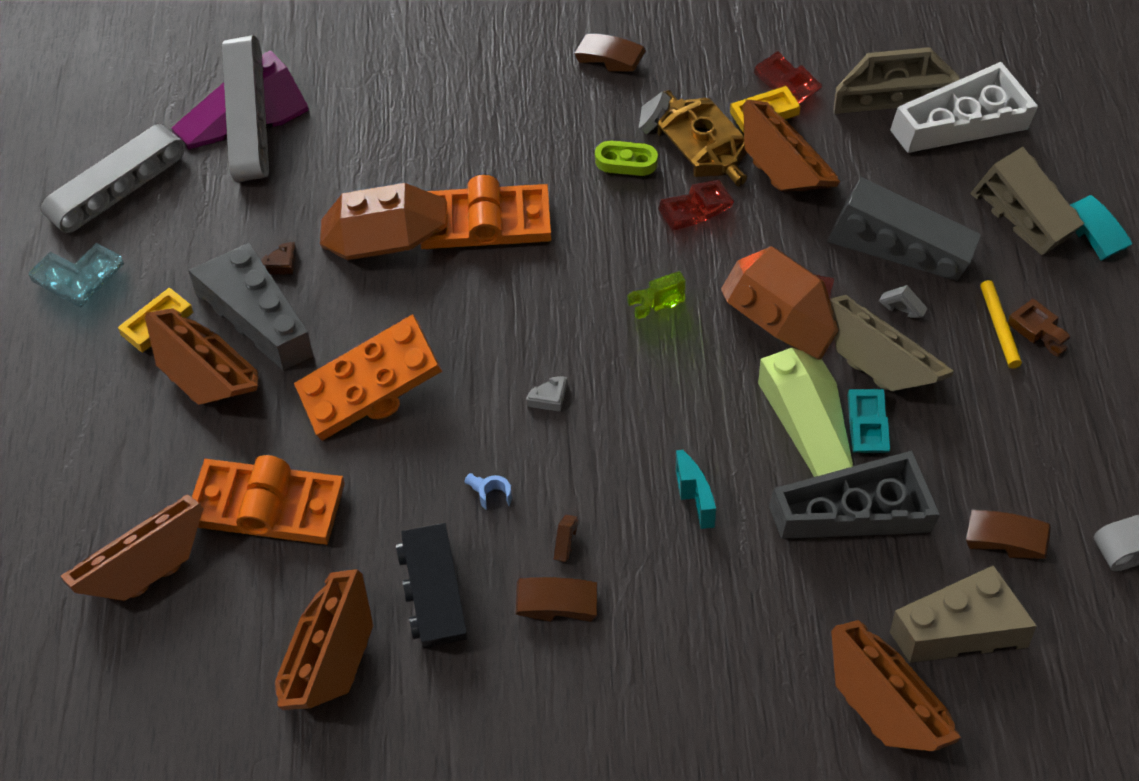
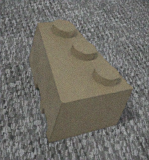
[970,147,1084,256]
[890,566,1037,663]

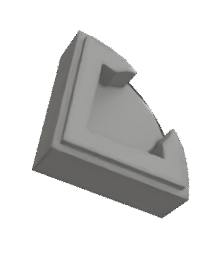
[639,91,670,134]
[879,285,928,318]
[526,376,567,412]

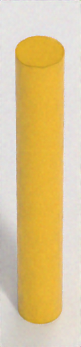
[980,280,1022,369]

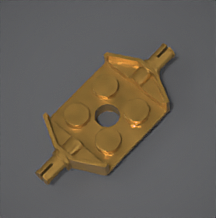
[658,90,747,186]

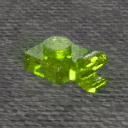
[627,271,686,319]

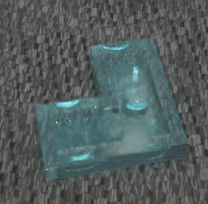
[28,243,124,308]

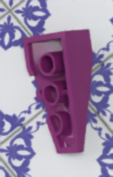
[171,50,309,149]

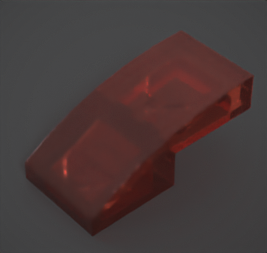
[754,51,822,104]
[658,180,734,231]

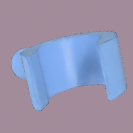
[465,473,512,510]

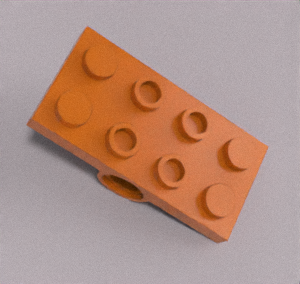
[421,175,551,249]
[294,314,442,441]
[192,455,345,545]

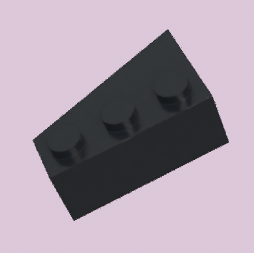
[396,522,467,648]

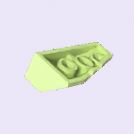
[758,348,853,477]

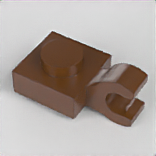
[1008,298,1070,357]

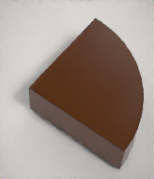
[261,242,296,274]
[553,514,579,562]

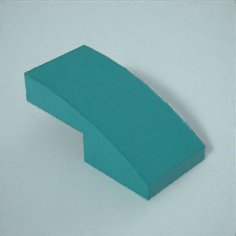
[1070,195,1133,261]
[847,389,890,453]
[675,450,716,529]

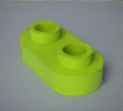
[595,141,658,176]

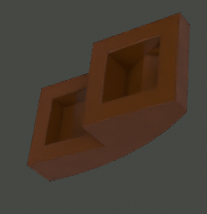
[574,34,646,72]
[966,510,1051,559]
[515,577,597,622]

